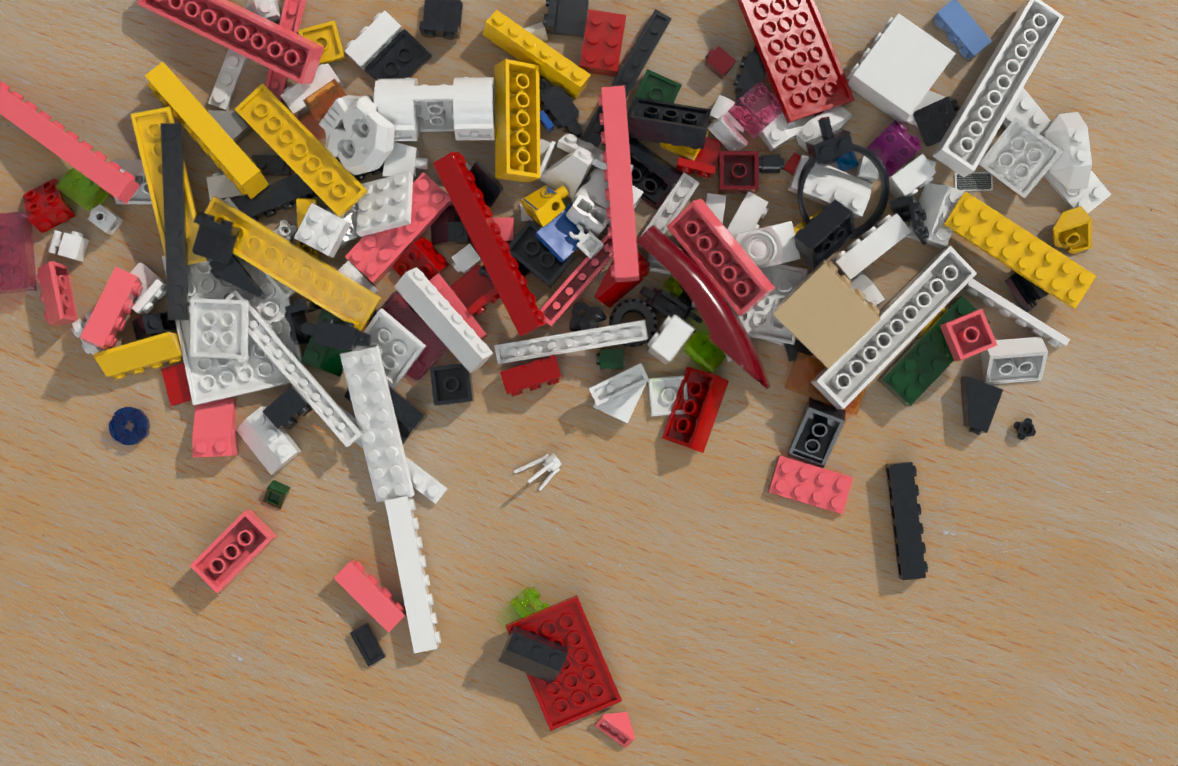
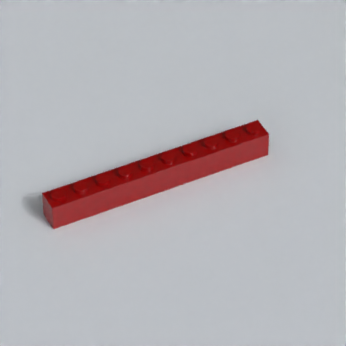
[433,152,546,336]

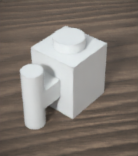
[48,230,89,262]

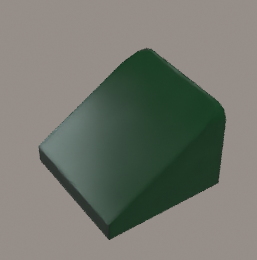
[263,480,290,509]

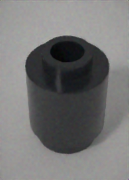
[759,154,784,174]

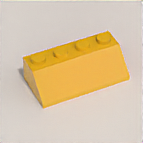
[93,332,183,380]

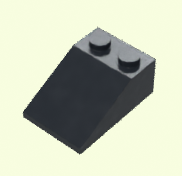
[787,398,845,468]

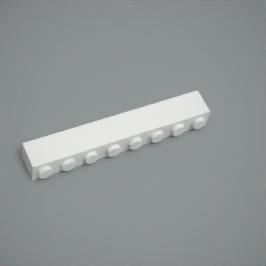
[385,496,441,653]

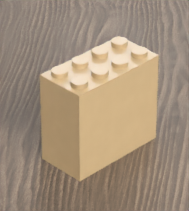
[773,259,881,369]

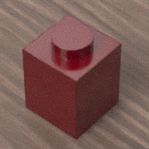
[705,46,736,80]

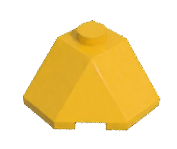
[1053,206,1092,254]

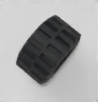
[609,298,657,347]

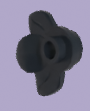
[569,302,606,332]

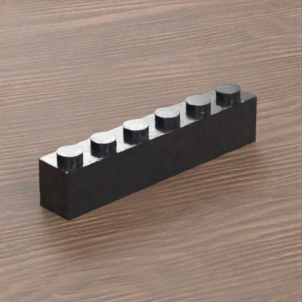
[885,462,928,580]

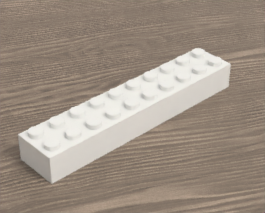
[932,0,1064,177]
[811,246,977,410]

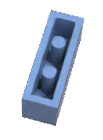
[933,0,992,61]

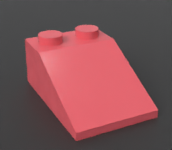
[192,398,238,458]

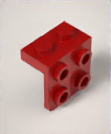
[676,137,721,179]
[23,178,76,233]
[393,237,450,280]
[451,264,500,317]

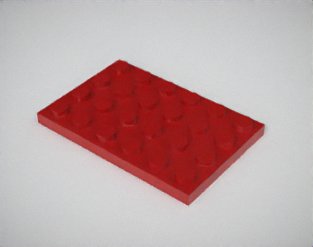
[506,595,622,731]

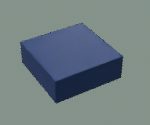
[540,110,554,133]

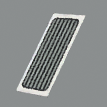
[955,172,993,191]

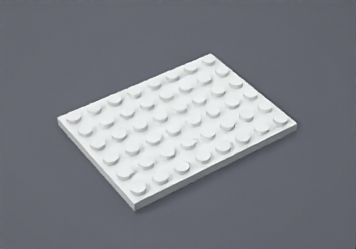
[162,231,305,406]

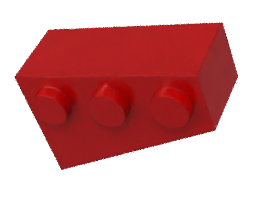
[500,354,562,397]

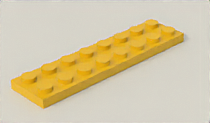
[234,83,368,218]
[130,107,208,265]
[943,191,1096,309]

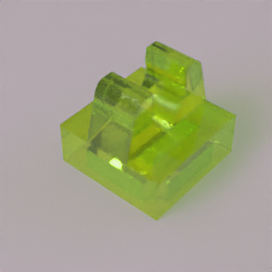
[660,275,683,297]

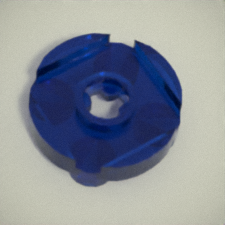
[109,407,150,445]

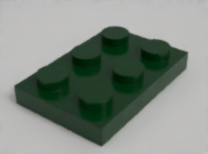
[627,69,682,125]

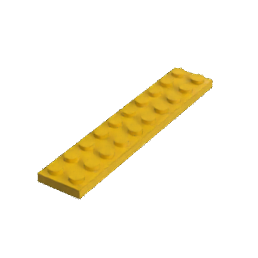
[195,196,381,331]

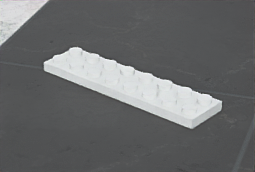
[1001,88,1111,214]
[340,346,415,502]

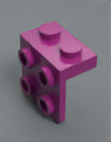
[867,120,921,176]

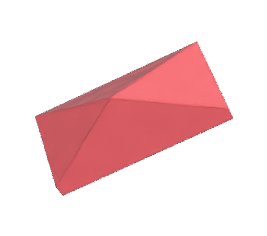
[594,712,635,748]

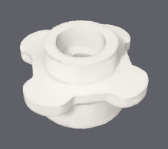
[275,220,297,241]

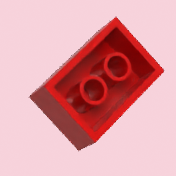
[580,9,626,77]

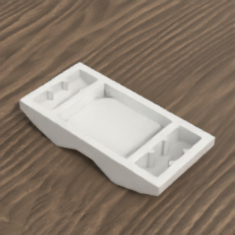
[732,221,800,269]

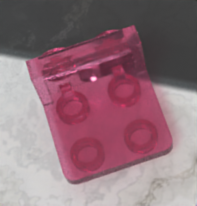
[728,82,783,139]

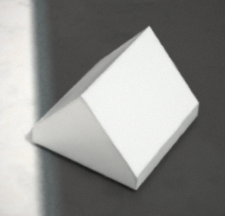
[524,22,548,42]

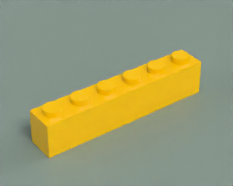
[482,9,590,100]

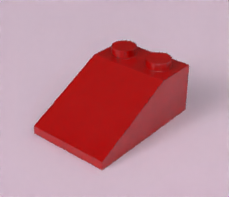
[594,252,650,308]

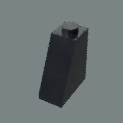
[960,376,1003,435]

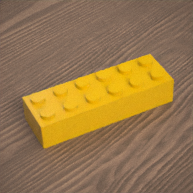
[494,59,541,183]

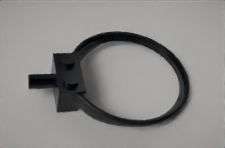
[797,116,890,239]

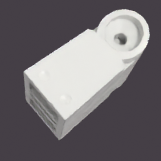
[572,167,643,226]

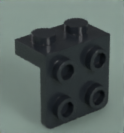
[419,0,463,40]
[543,0,589,37]
[913,96,960,147]
[470,161,503,208]
[889,196,929,245]
[192,213,240,264]
[285,298,323,345]

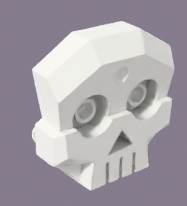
[319,95,395,175]

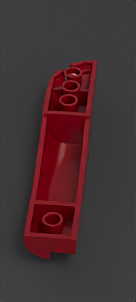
[637,225,770,389]

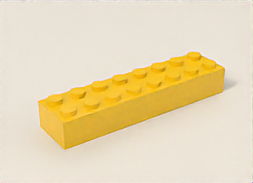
[145,62,269,199]

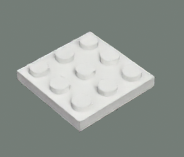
[979,117,1064,198]
[356,171,413,237]
[190,298,249,359]
[352,309,426,389]

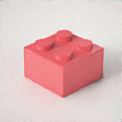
[940,309,997,361]

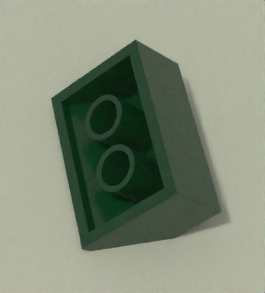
[301,309,348,377]

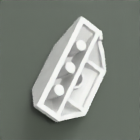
[1044,112,1092,190]

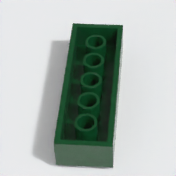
[878,296,990,406]

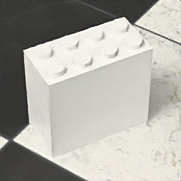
[847,13,956,124]

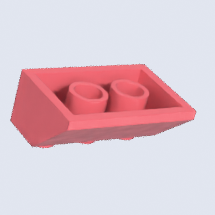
[37,261,78,326]

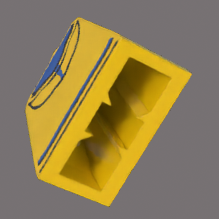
[520,185,569,227]

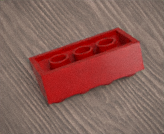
[661,366,729,453]

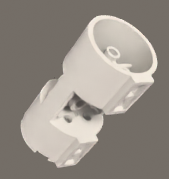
[374,77,495,141]

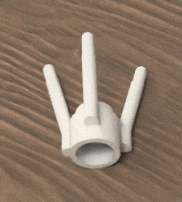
[514,453,562,491]

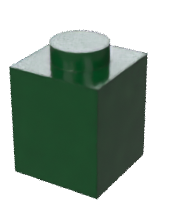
[596,349,624,369]

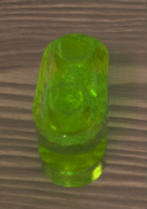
[510,586,550,618]

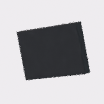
[364,28,432,81]

